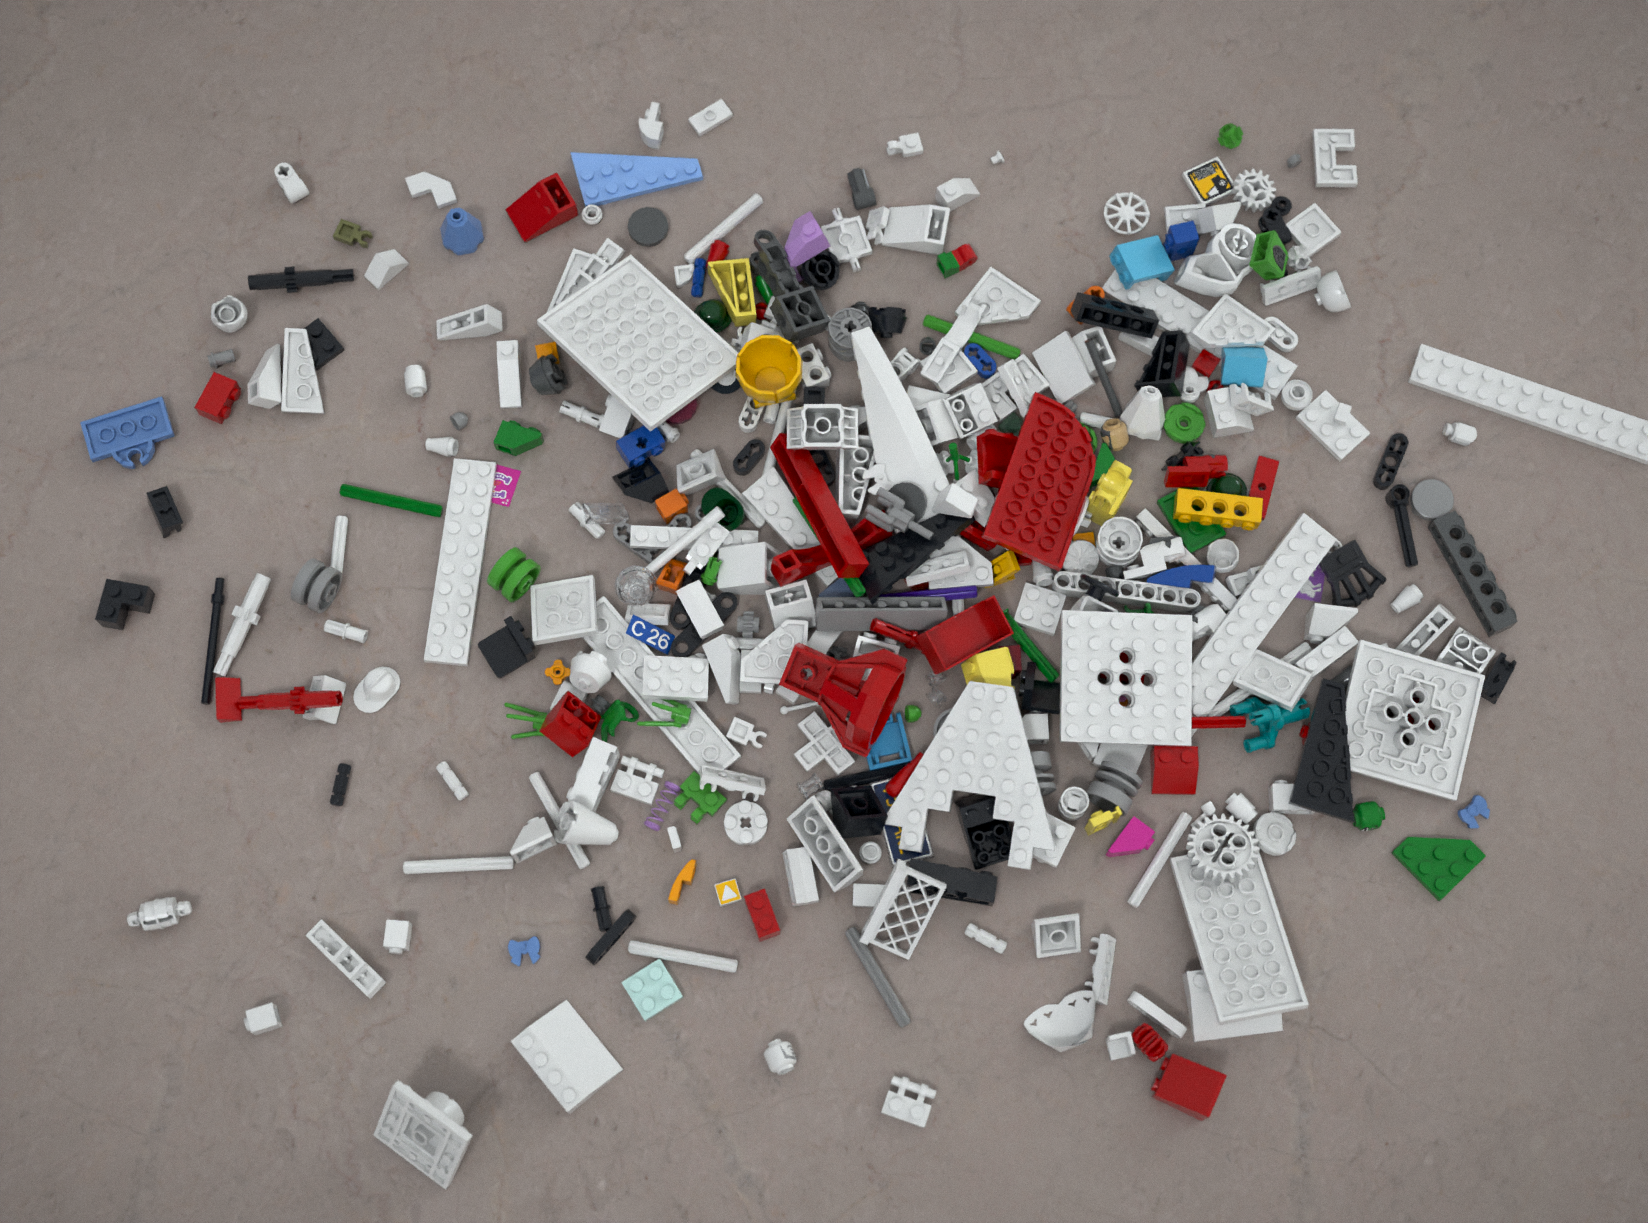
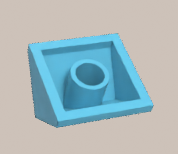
[1221,347,1267,388]

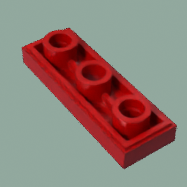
[1248,456,1279,521]

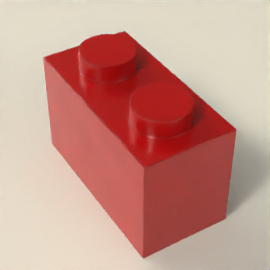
[194,372,241,424]
[744,888,780,942]

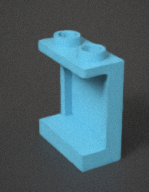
[1109,235,1175,290]

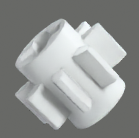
[1287,244,1312,271]

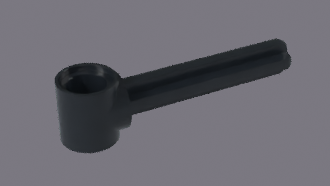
[1385,484,1418,567]

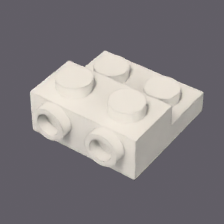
[853,631,901,681]

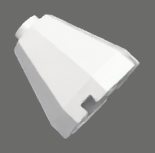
[1120,385,1165,439]

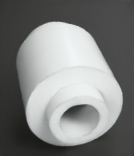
[404,365,427,398]
[1225,793,1258,825]

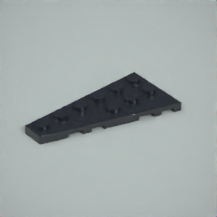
[1288,678,1355,823]

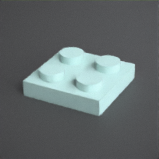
[621,958,683,1021]

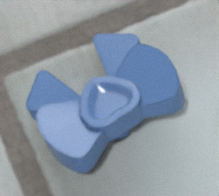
[1457,795,1490,828]
[508,936,540,966]

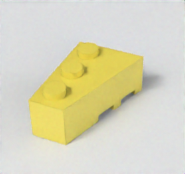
[708,258,756,327]

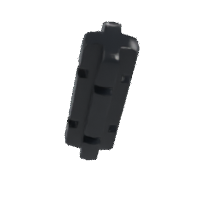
[330,763,351,806]

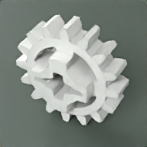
[1231,169,1276,213]

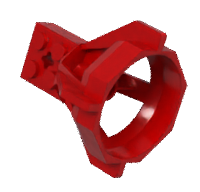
[779,643,907,757]

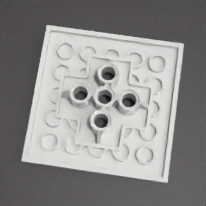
[1059,610,1192,746]
[1345,640,1485,801]

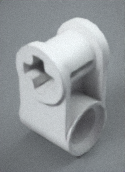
[274,163,310,204]
[890,348,921,383]

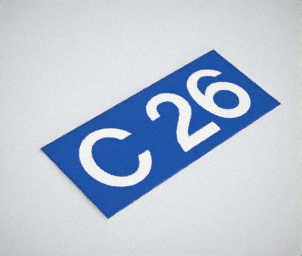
[625,614,675,655]

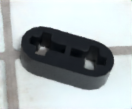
[733,439,765,476]

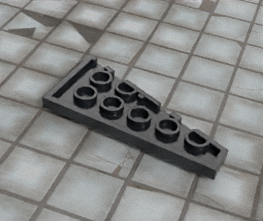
[860,513,976,605]

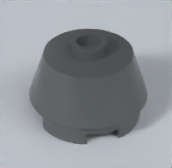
[529,354,568,395]

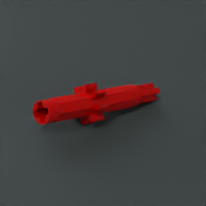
[237,686,343,714]

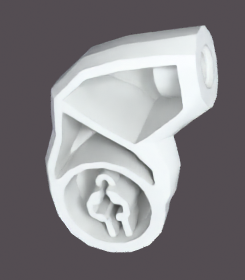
[1174,223,1256,297]

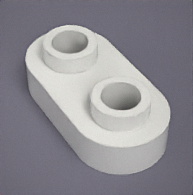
[1264,317,1298,352]

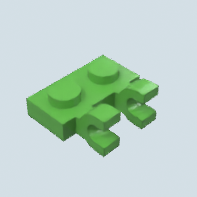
[674,771,727,824]

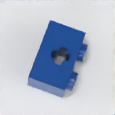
[1162,220,1199,261]
[616,426,665,468]

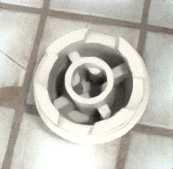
[570,651,612,693]

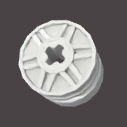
[1095,517,1143,568]

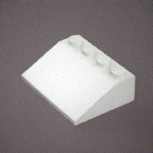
[1182,970,1283,1042]
[511,1000,623,1114]

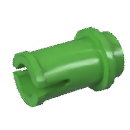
[701,557,722,586]

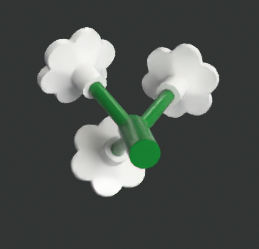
[936,443,978,484]

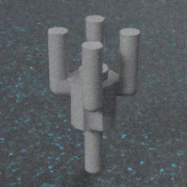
[865,487,934,540]

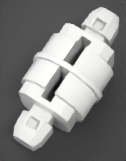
[127,897,192,931]

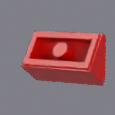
[215,677,242,723]

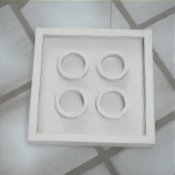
[530,575,598,645]

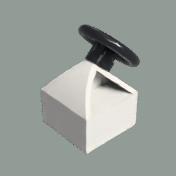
[1071,574,1119,612]

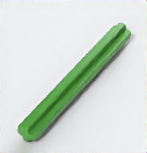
[923,315,1021,360]

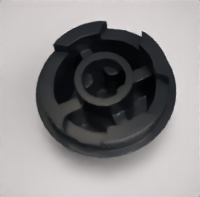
[800,250,840,290]
[868,307,908,338]

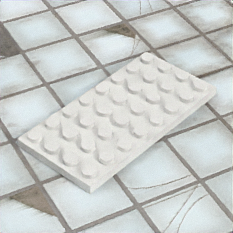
[1170,845,1309,1025]

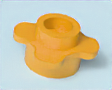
[545,660,570,685]

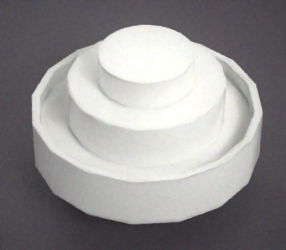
[1281,380,1313,410]

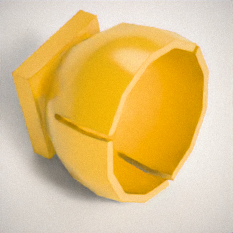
[735,335,803,408]

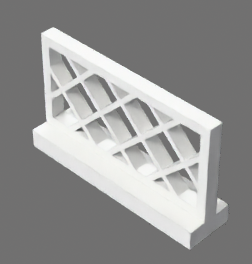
[859,859,947,960]

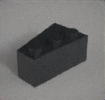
[1134,330,1190,398]

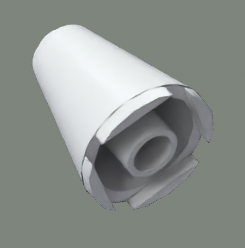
[554,800,618,845]

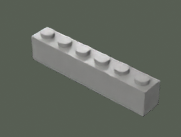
[815,597,948,632]

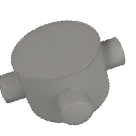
[1287,154,1301,168]

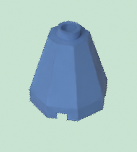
[440,208,484,256]

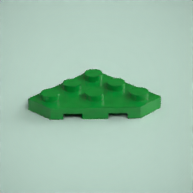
[1391,837,1486,901]

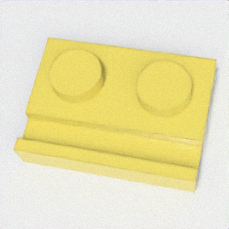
[1085,806,1122,836]

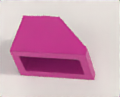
[1106,816,1155,857]

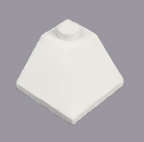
[1304,603,1358,644]
[510,817,557,863]

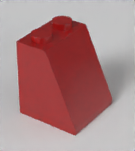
[1150,1053,1227,1121]

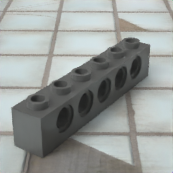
[1428,511,1518,637]

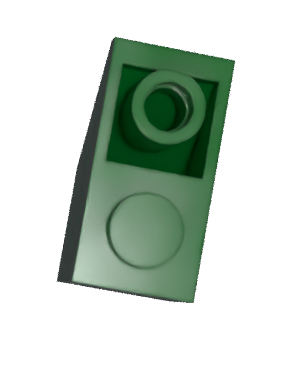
[493,420,544,456]

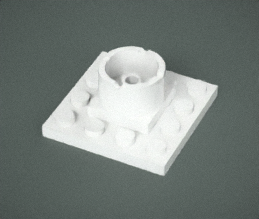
[374,1080,473,1190]

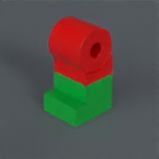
[936,244,978,279]

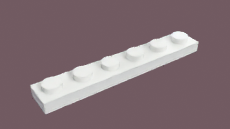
[630,525,758,552]

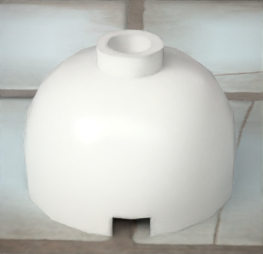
[1314,270,1351,312]

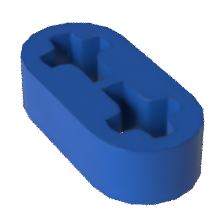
[964,343,997,379]

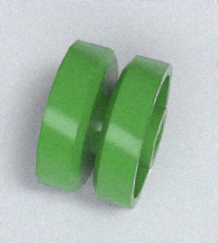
[487,547,541,603]

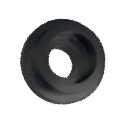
[1271,196,1292,216]

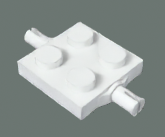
[821,208,872,272]

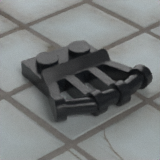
[1319,540,1387,607]

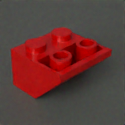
[539,690,601,758]

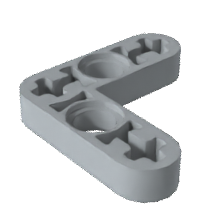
[613,514,692,564]

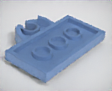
[80,396,175,469]

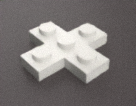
[794,711,855,776]

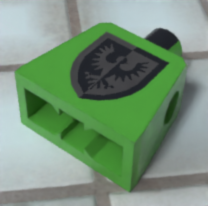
[1249,230,1288,280]

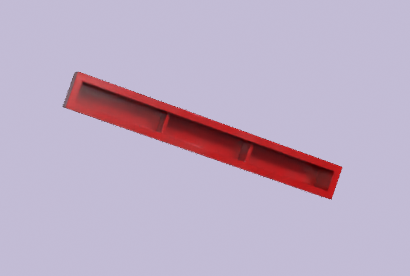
[770,433,869,578]

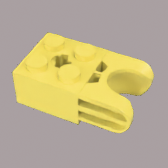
[1087,460,1133,526]

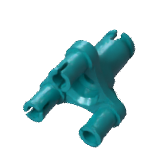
[1229,697,1310,753]

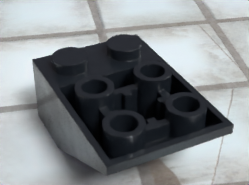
[954,794,1012,870]

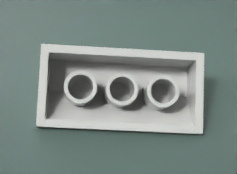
[787,795,863,893]

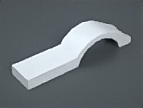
[920,295,987,385]
[776,629,844,705]

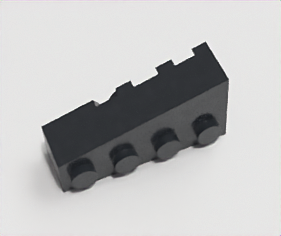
[906,858,998,906]

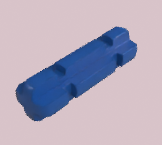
[691,258,706,298]

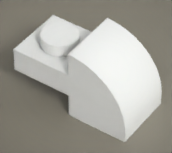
[639,102,664,150]

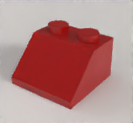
[1150,746,1199,795]

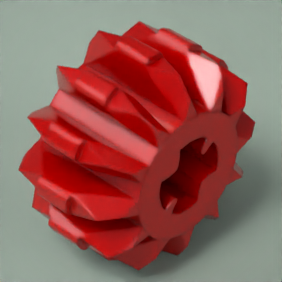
[1131,1023,1168,1062]

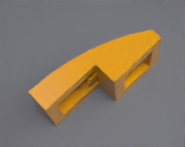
[668,859,697,905]

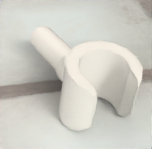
[1190,801,1215,827]

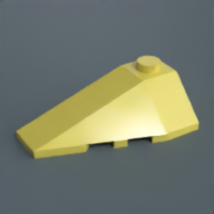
[961,647,1015,690]

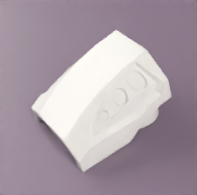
[1435,627,1496,674]

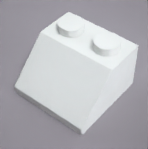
[1204,387,1254,438]
[914,398,958,447]

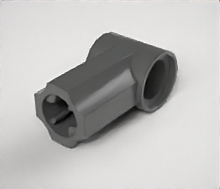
[847,168,876,210]

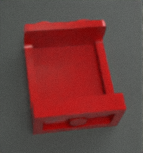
[977,429,1018,488]

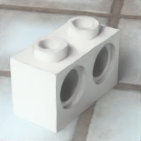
[797,343,832,389]

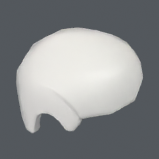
[1206,539,1239,573]

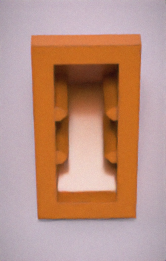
[656,559,688,595]

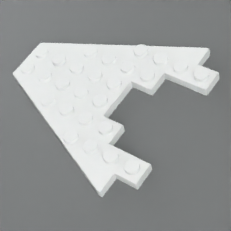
[885,681,1055,870]

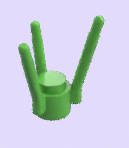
[637,699,692,728]
[504,702,547,739]

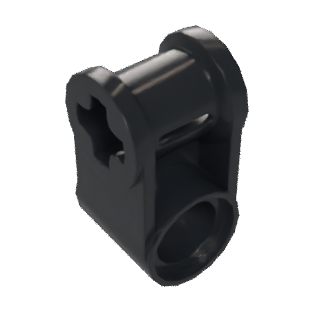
[1258,207,1292,245]

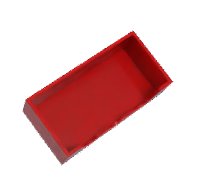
[915,595,1014,675]

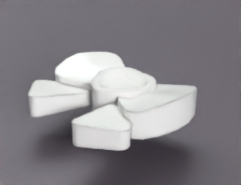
[862,463,893,496]

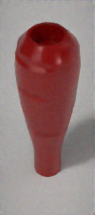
[885,752,924,798]

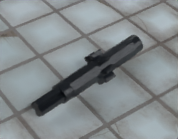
[248,266,354,293]

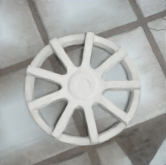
[1104,192,1150,235]

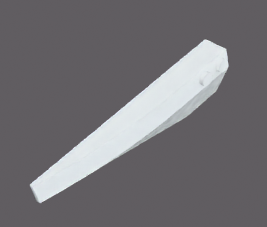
[850,326,949,534]

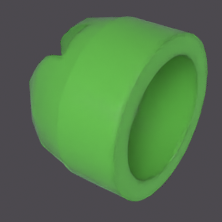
[905,705,922,723]

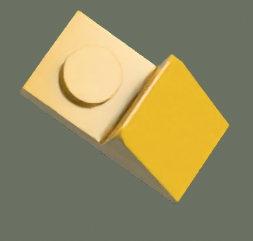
[985,551,1021,588]

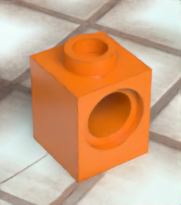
[655,488,689,525]

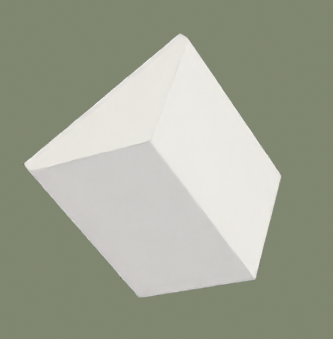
[676,449,726,495]
[1031,913,1081,958]

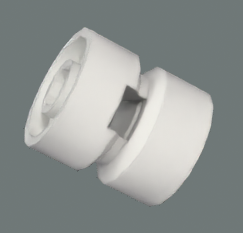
[1057,787,1089,821]

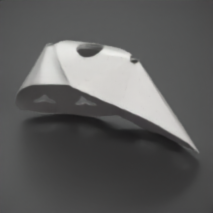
[1023,990,1096,1052]

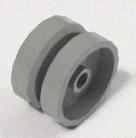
[291,558,342,614]

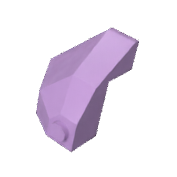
[784,211,831,282]

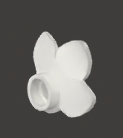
[1180,366,1209,404]

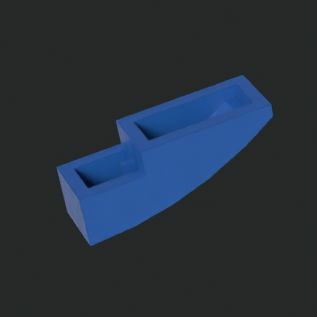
[1147,564,1216,589]

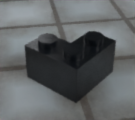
[95,579,155,630]

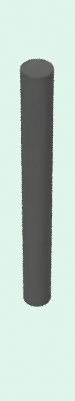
[1085,339,1123,416]

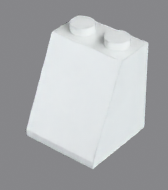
[716,542,782,595]

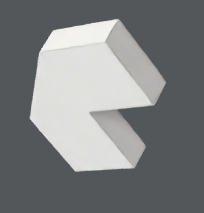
[405,172,457,209]

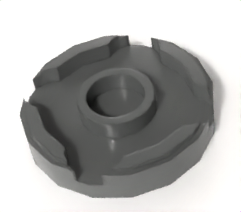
[628,207,669,247]
[884,482,927,522]

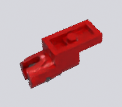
[1164,454,1228,488]

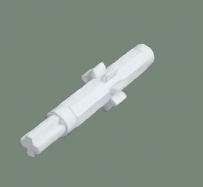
[213,573,271,677]

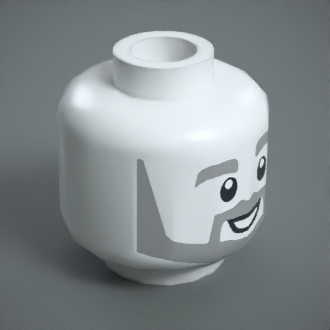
[764,1039,797,1075]

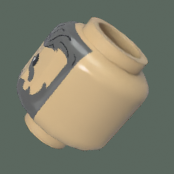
[1100,418,1129,451]

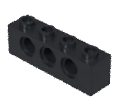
[1070,292,1159,339]

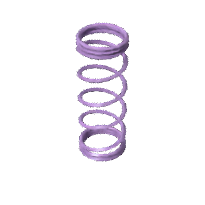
[644,781,681,831]

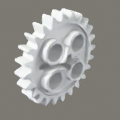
[1186,814,1260,883]

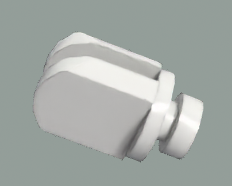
[1442,422,1477,446]

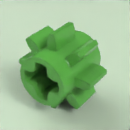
[1217,123,1243,149]

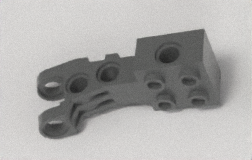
[749,230,830,342]

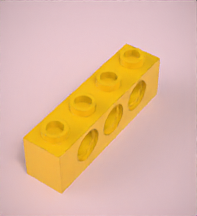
[1173,488,1263,531]

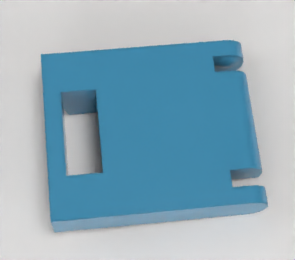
[866,712,912,770]

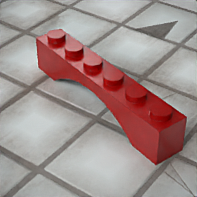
[770,510,893,587]

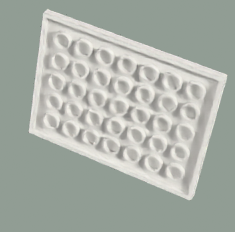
[537,255,738,432]

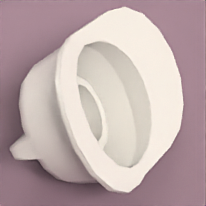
[353,667,400,713]

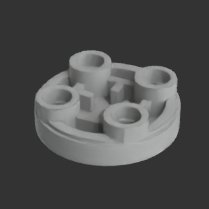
[1410,479,1454,521]

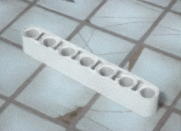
[1052,571,1201,613]

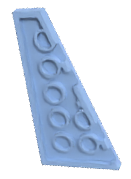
[570,152,703,207]

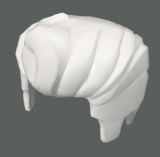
[211,295,248,333]

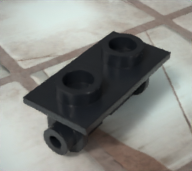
[1161,441,1204,471]

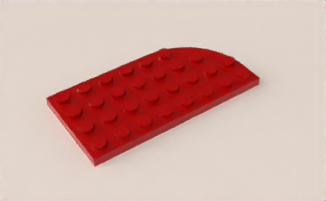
[981,392,1096,571]

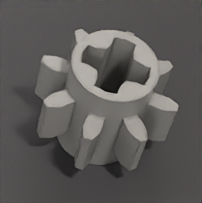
[737,611,759,638]

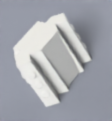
[787,404,858,450]

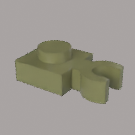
[333,219,373,248]

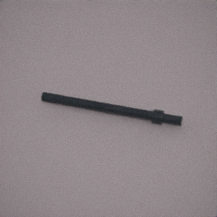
[201,578,225,705]

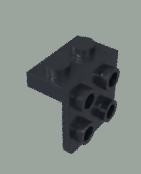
[478,616,536,678]
[1019,662,1060,714]

